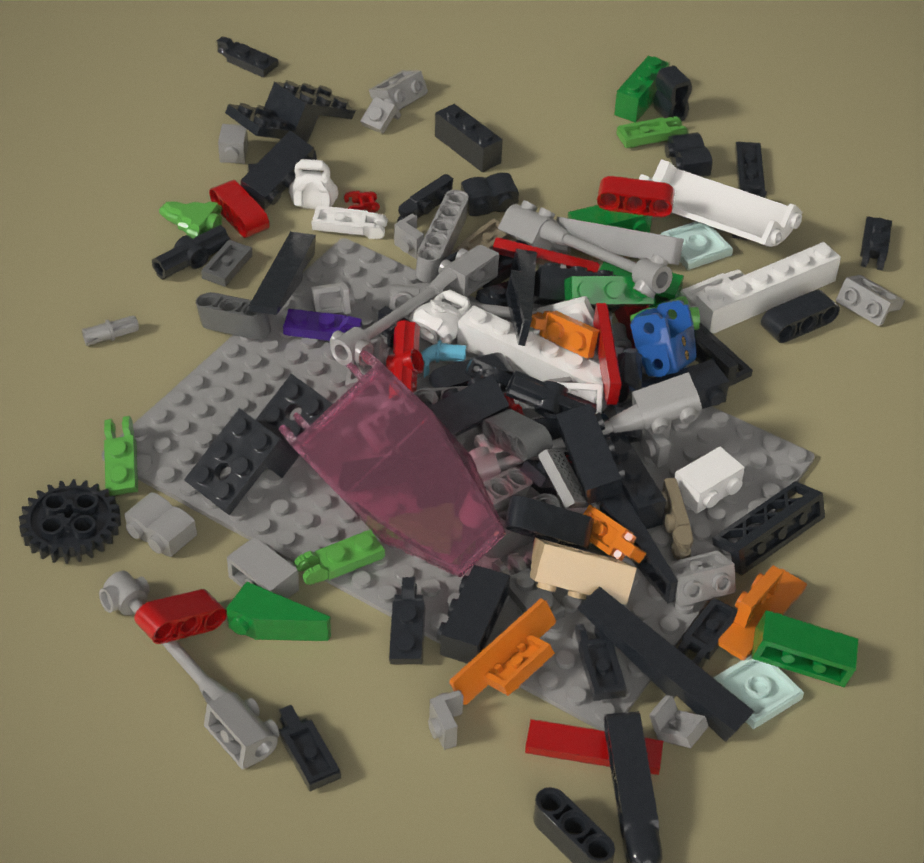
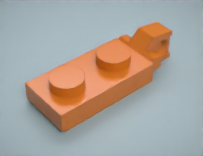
[530,311,599,359]
[583,504,646,564]

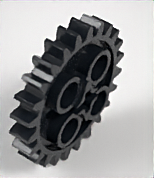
[19,479,121,564]

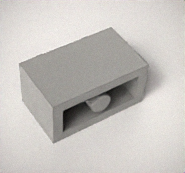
[227,537,299,598]

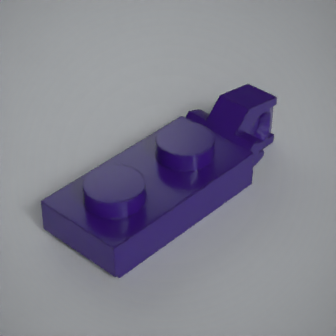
[283,308,362,341]

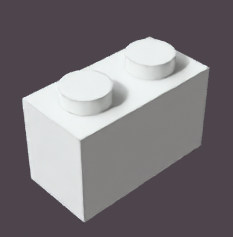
[675,447,745,514]

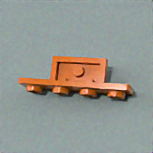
[718,565,807,660]
[449,598,556,705]

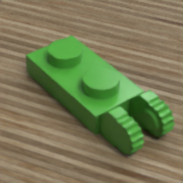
[616,116,688,148]
[104,415,138,496]
[294,529,385,585]

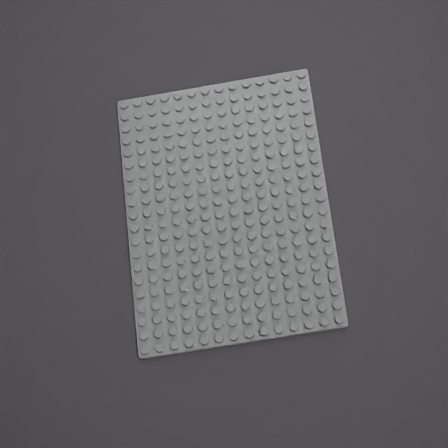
[102,238,815,731]

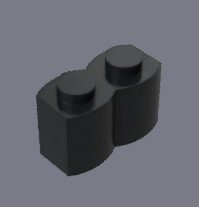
[653,65,692,121]
[665,132,713,177]
[461,173,519,216]

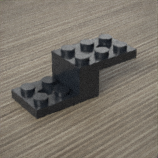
[225,80,356,142]
[184,374,337,515]

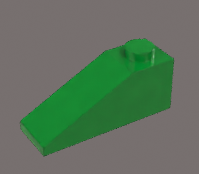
[226,581,331,641]

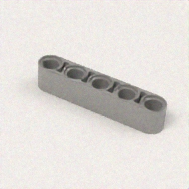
[416,190,468,283]
[556,217,684,265]

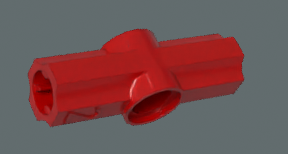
[386,320,424,404]

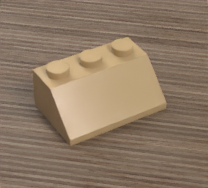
[530,538,637,605]

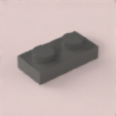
[201,240,252,287]

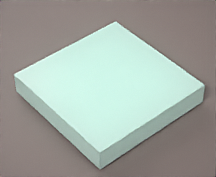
[661,221,733,270]
[713,654,804,730]

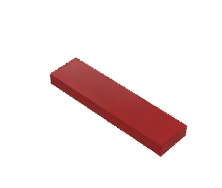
[493,237,600,273]
[593,303,622,405]
[525,719,664,775]

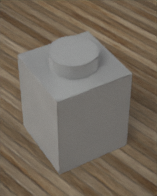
[218,124,248,164]

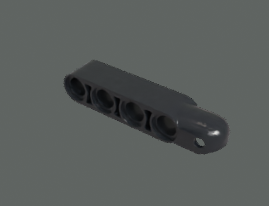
[604,711,662,863]

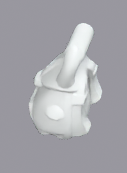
[289,159,339,209]
[409,290,471,344]

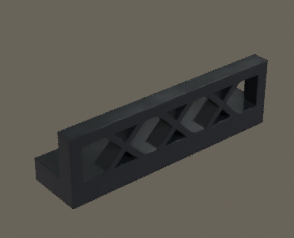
[660,300,753,387]
[712,481,825,575]

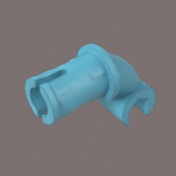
[421,340,467,378]

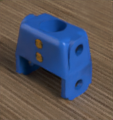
[630,300,697,377]

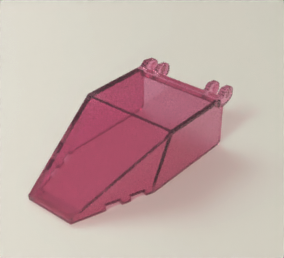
[279,350,506,578]

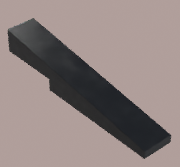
[249,231,316,315]
[505,249,537,346]
[598,491,678,604]
[577,587,755,742]

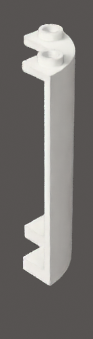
[639,159,803,247]

